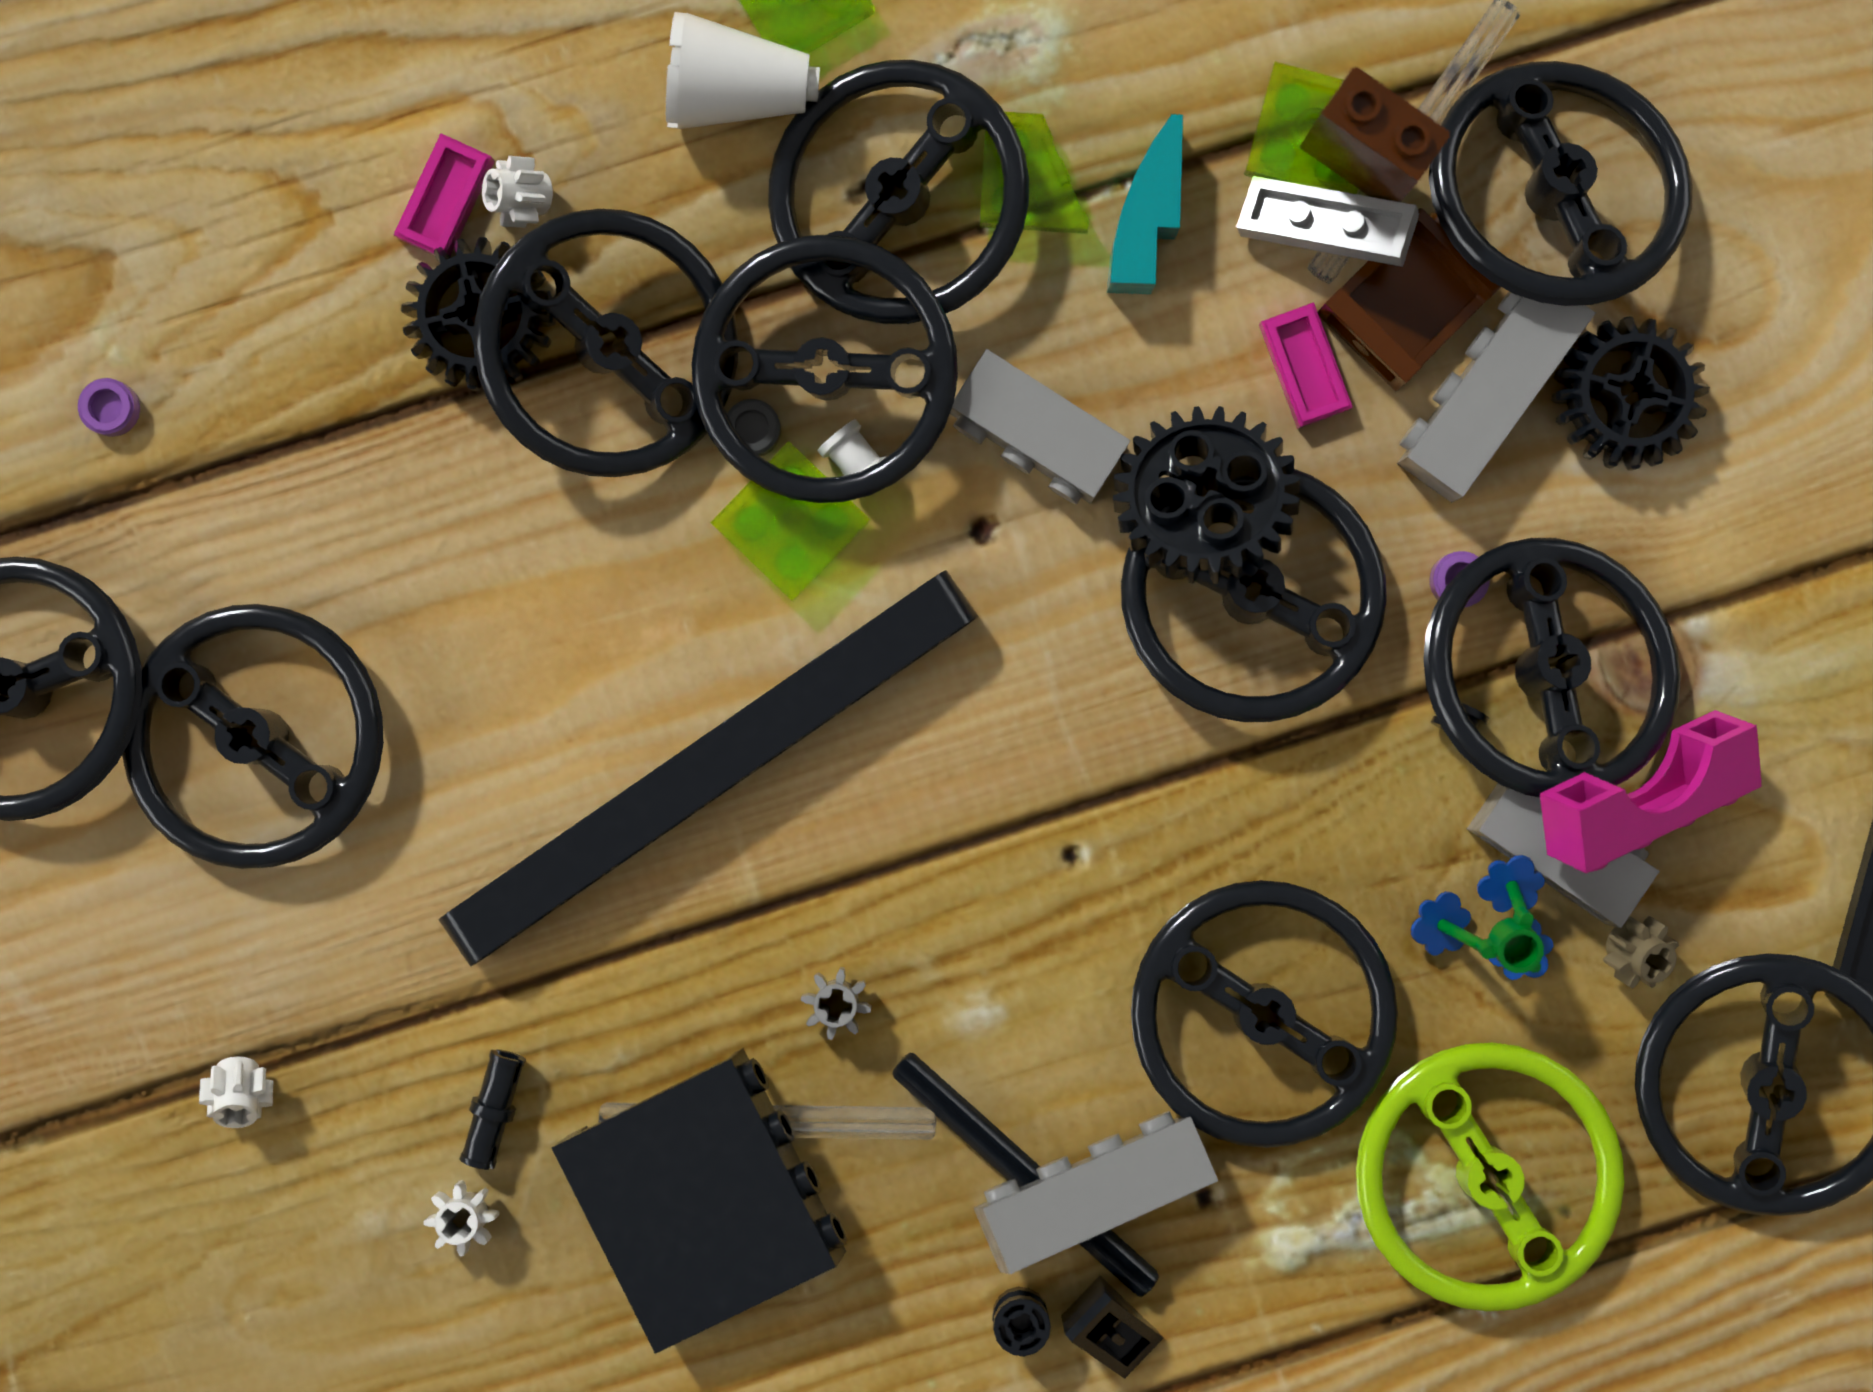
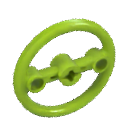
[1356,1042,1625,1312]

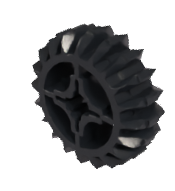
[401,237,556,391]
[1551,316,1710,471]

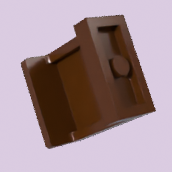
[1299,67,1450,202]
[1318,208,1501,392]

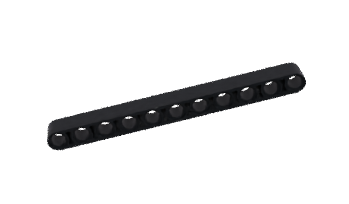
[439,570,978,967]

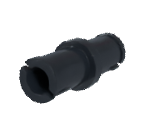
[459,1049,526,1170]

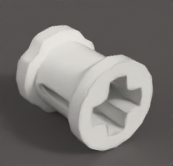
[817,419,886,475]

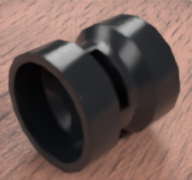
[992,1287,1051,1356]

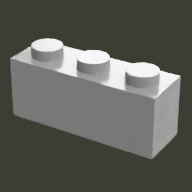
[950,349,1131,505]
[1467,783,1660,928]

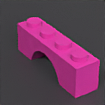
[1540,710,1762,874]

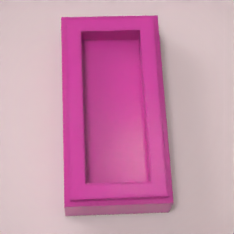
[393,133,495,256]
[1259,302,1353,429]

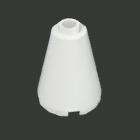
[666,12,820,129]

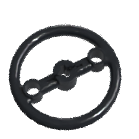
[768,60,1029,324]
[1429,61,1693,306]
[474,208,738,477]
[692,235,958,503]
[1121,469,1387,722]
[1423,538,1681,797]
[0,556,142,821]
[122,604,384,869]
[1131,880,1398,1148]
[1635,954,1873,1216]

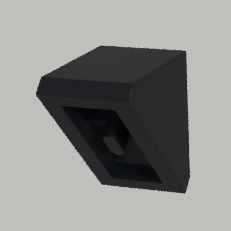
[1061,1276,1163,1379]

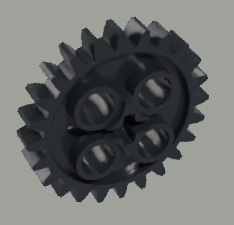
[1113,406,1300,584]

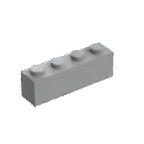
[1397,291,1596,503]
[974,1111,1218,1274]

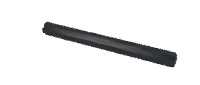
[892,1053,1159,1297]

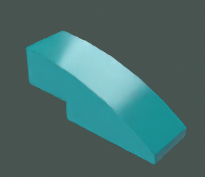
[1107,114,1183,294]

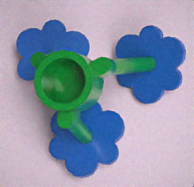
[1411,855,1553,980]

